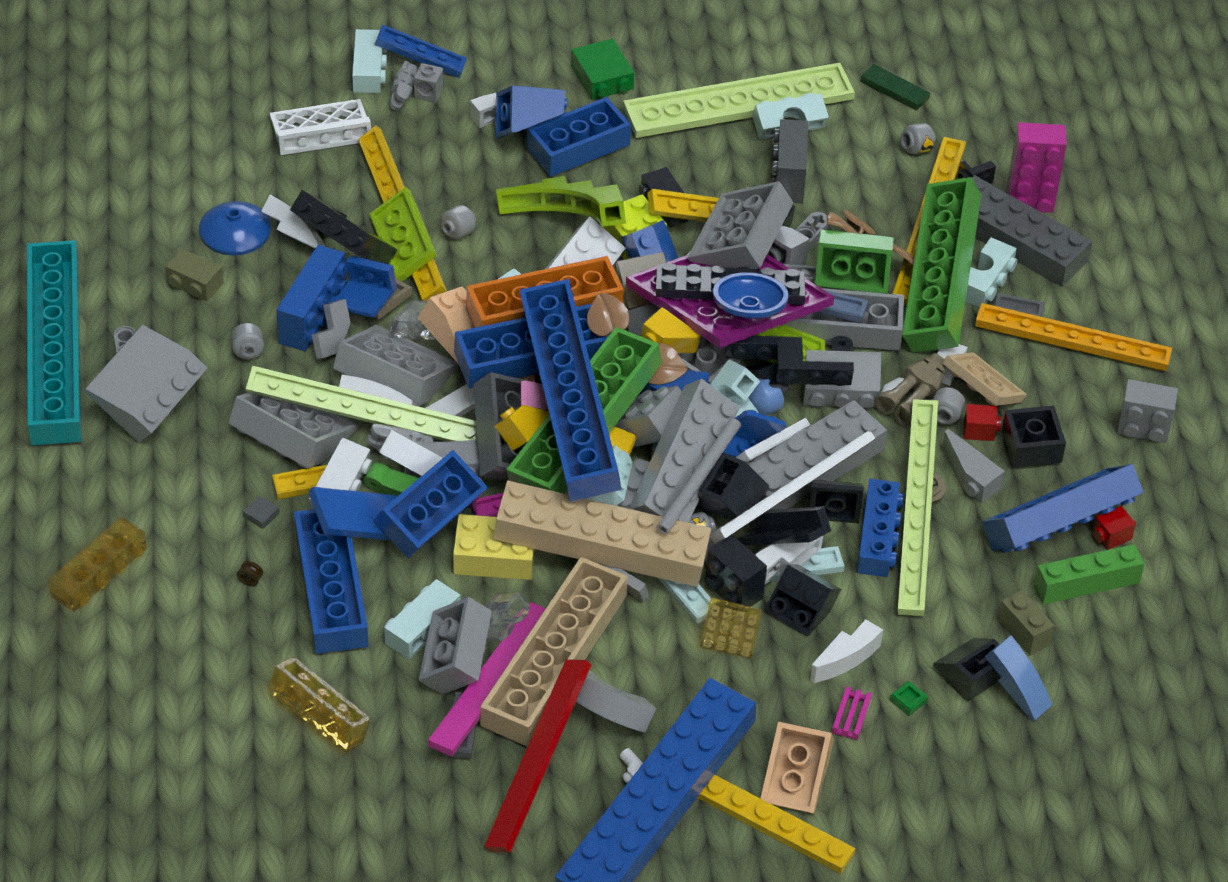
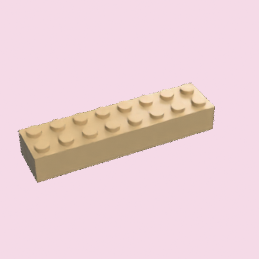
[493,480,711,587]
[480,557,628,747]

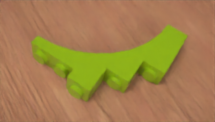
[496,176,626,227]

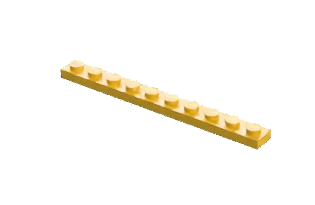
[358,125,447,303]
[893,137,966,306]

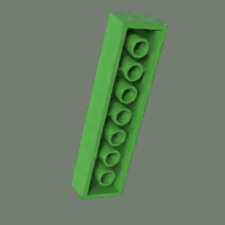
[902,177,982,353]
[506,327,662,494]

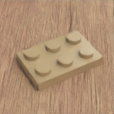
[942,352,1027,406]

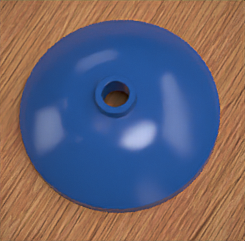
[199,201,271,256]
[713,273,788,319]

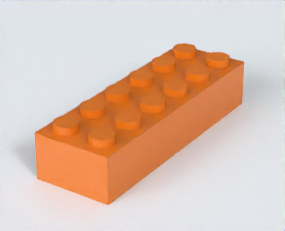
[466,256,624,328]

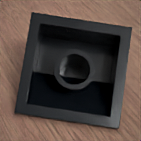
[808,480,864,524]

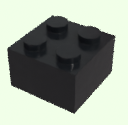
[1002,405,1066,468]
[705,534,767,612]

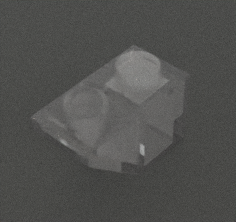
[388,300,436,339]

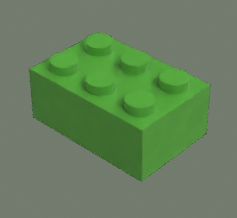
[815,229,894,294]

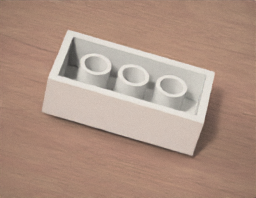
[545,216,626,269]

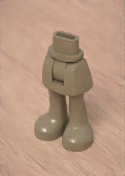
[875,353,947,429]

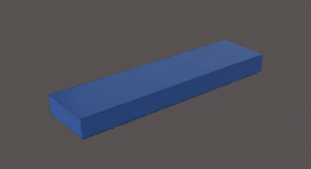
[374,25,467,78]

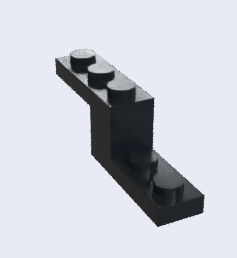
[725,336,854,386]

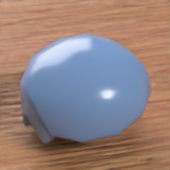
[748,378,784,416]

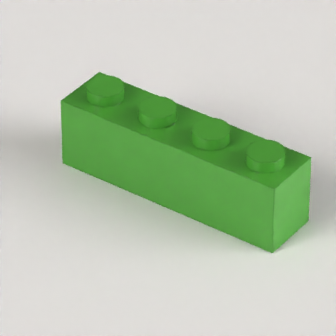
[1034,544,1145,604]

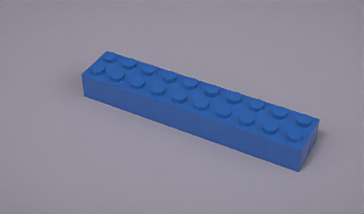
[520,279,622,501]
[555,678,756,882]

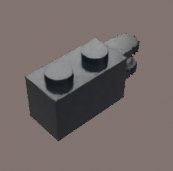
[639,167,688,227]

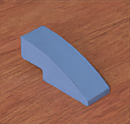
[985,636,1052,722]

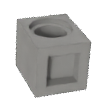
[414,63,444,103]

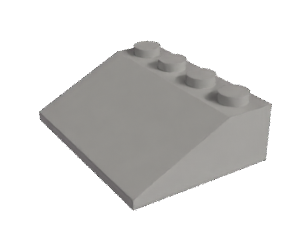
[687,181,794,269]
[84,325,207,443]
[333,325,459,407]
[229,392,359,469]

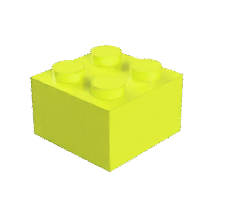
[603,194,667,260]

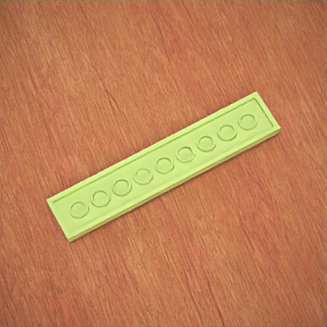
[623,63,855,138]

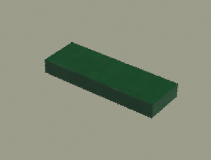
[860,64,930,110]

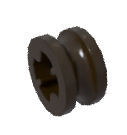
[237,561,263,587]

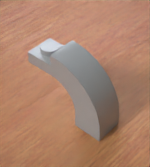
[576,670,656,732]

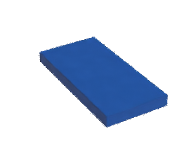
[308,487,396,540]

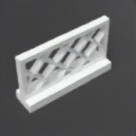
[270,99,371,155]

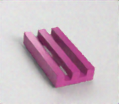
[832,686,872,740]

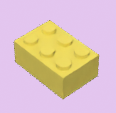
[453,514,535,580]

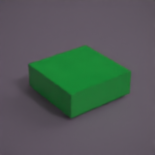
[890,681,928,716]

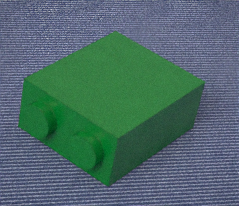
[571,38,635,100]

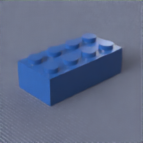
[527,97,631,177]
[277,245,348,352]
[373,450,488,559]

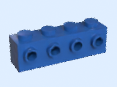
[857,479,903,577]

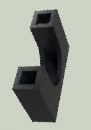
[290,190,398,264]

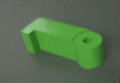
[364,462,419,498]

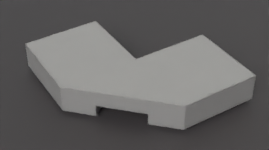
[312,299,351,359]

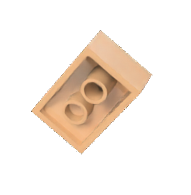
[417,287,475,364]
[760,722,834,814]

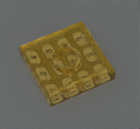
[700,597,762,659]

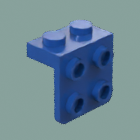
[333,256,397,317]
[723,410,786,458]

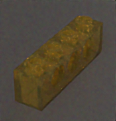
[48,517,147,612]
[268,657,371,753]

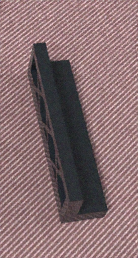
[737,506,831,546]

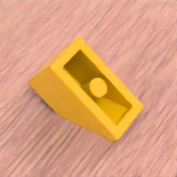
[641,307,701,353]
[495,405,549,450]

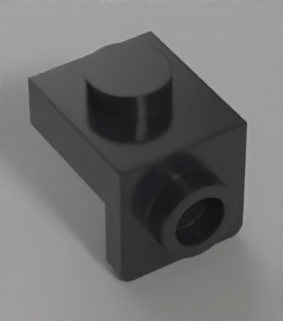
[957,160,996,184]

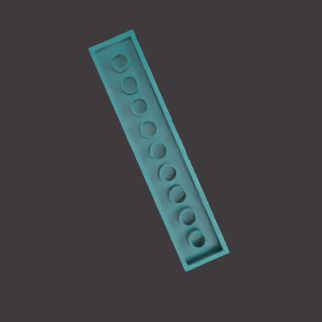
[27,240,82,445]

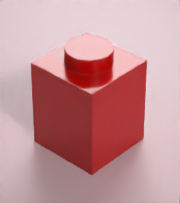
[964,404,1001,441]
[1092,506,1136,550]

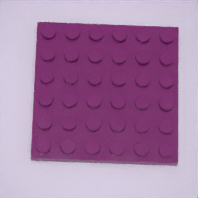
[626,255,834,348]

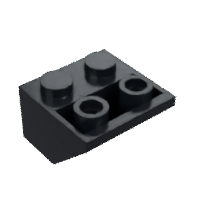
[699,453,769,527]
[764,564,842,636]
[933,638,1001,701]

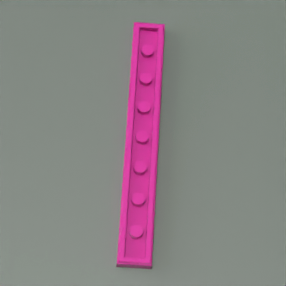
[428,602,546,757]

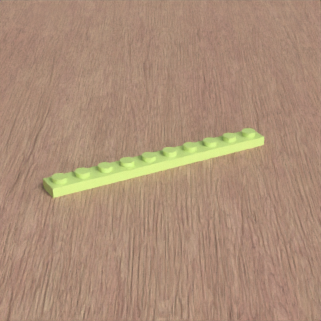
[246,366,477,442]
[898,399,938,616]

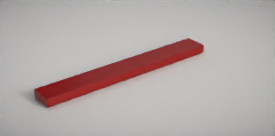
[484,659,591,853]

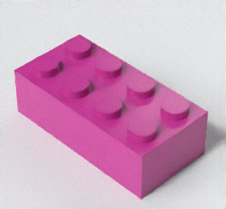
[1006,122,1067,213]

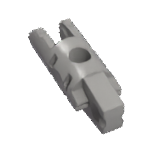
[389,61,417,111]
[366,424,433,447]

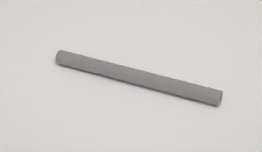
[657,418,741,534]

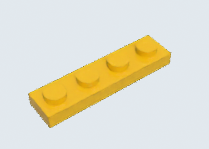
[648,189,719,222]

